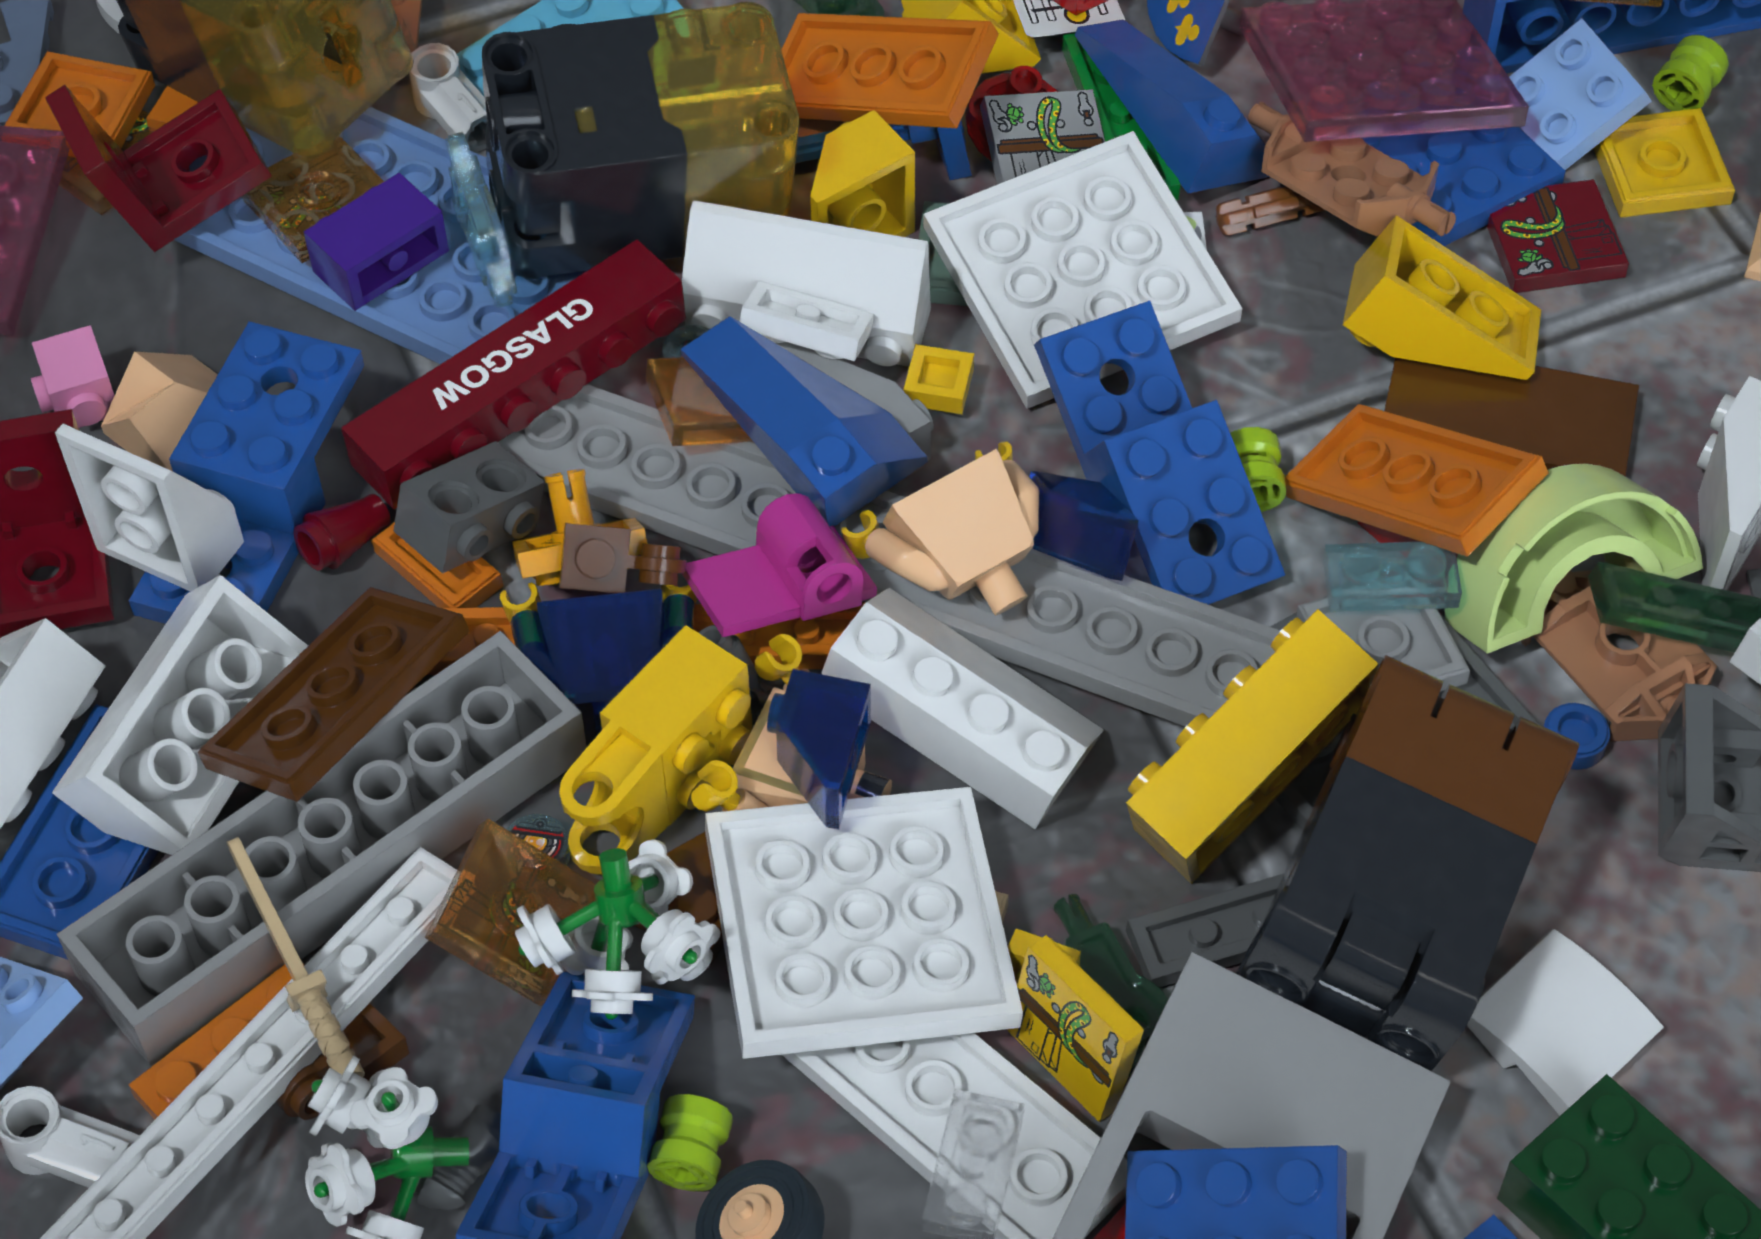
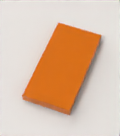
[756,13,999,129]
[1285,404,1549,557]

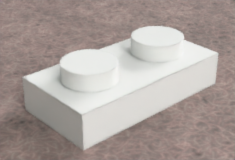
[740,281,874,361]

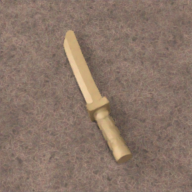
[227,837,365,1077]

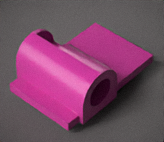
[682,493,877,637]

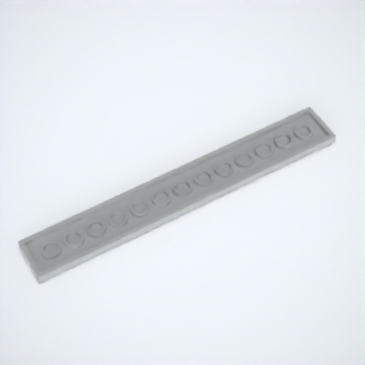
[498,384,1281,727]

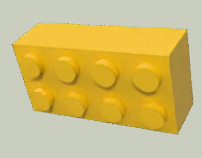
[1126,609,1379,884]

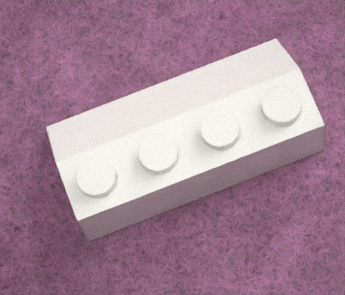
[682,200,931,367]
[52,575,308,855]
[818,588,1104,829]
[0,618,106,829]

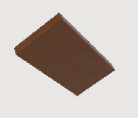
[1384,358,1639,477]
[197,587,470,802]

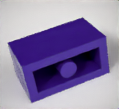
[304,173,449,311]

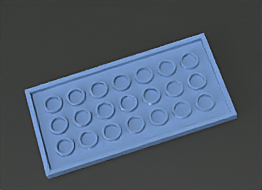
[175,67,588,364]

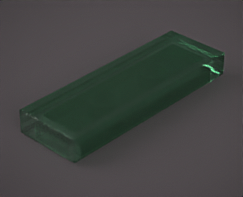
[1588,562,1761,652]

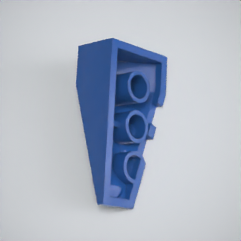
[1075,19,1270,194]
[680,316,928,527]

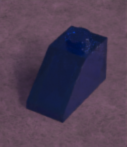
[1029,470,1139,581]
[767,669,871,830]

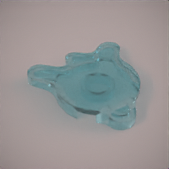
[445,132,517,308]

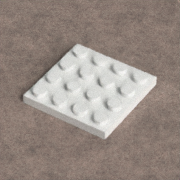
[923,131,1242,409]
[705,787,1023,1059]

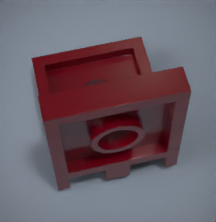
[45,85,272,253]
[0,409,115,638]

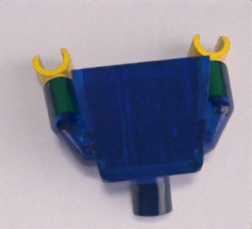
[500,582,698,736]

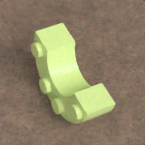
[1445,464,1703,654]

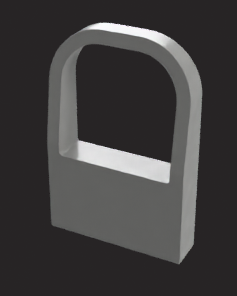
[1052,952,1451,1239]

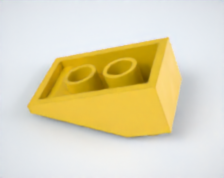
[1342,215,1541,380]

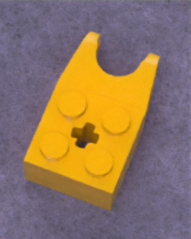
[559,625,753,875]

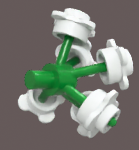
[515,839,721,1020]
[305,1056,469,1239]

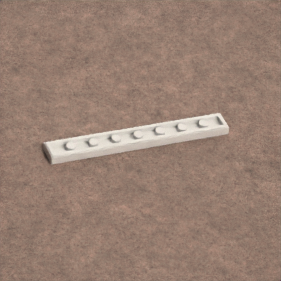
[40,847,474,1239]

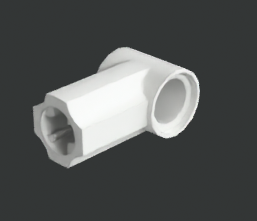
[408,43,487,153]
[0,1086,140,1188]

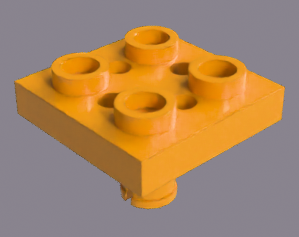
[512,469,647,586]

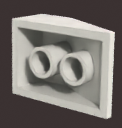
[1697,376,1761,611]
[55,424,244,592]

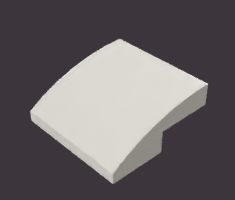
[1467,929,1664,1116]

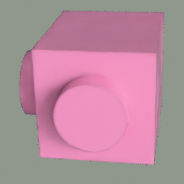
[30,325,115,428]

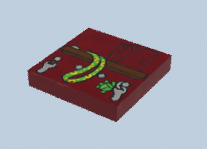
[1486,179,1629,293]

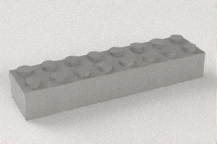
[57,631,587,1066]

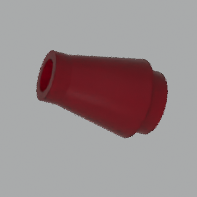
[294,493,391,571]

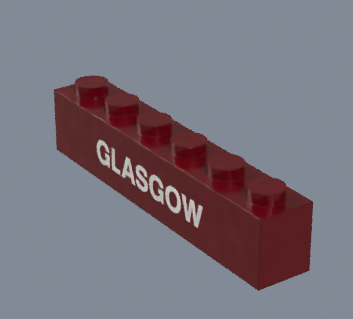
[341,239,686,510]

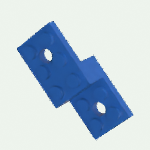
[1034,300,1286,605]
[128,321,364,624]
[455,971,695,1239]

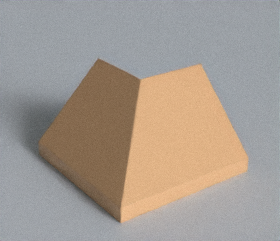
[101,351,218,471]

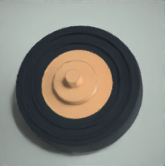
[695,1160,825,1239]

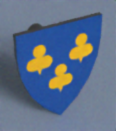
[1147,0,1253,66]

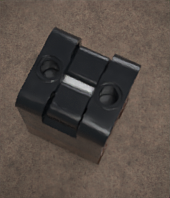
[1236,655,1579,1071]

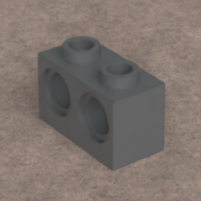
[393,441,545,573]

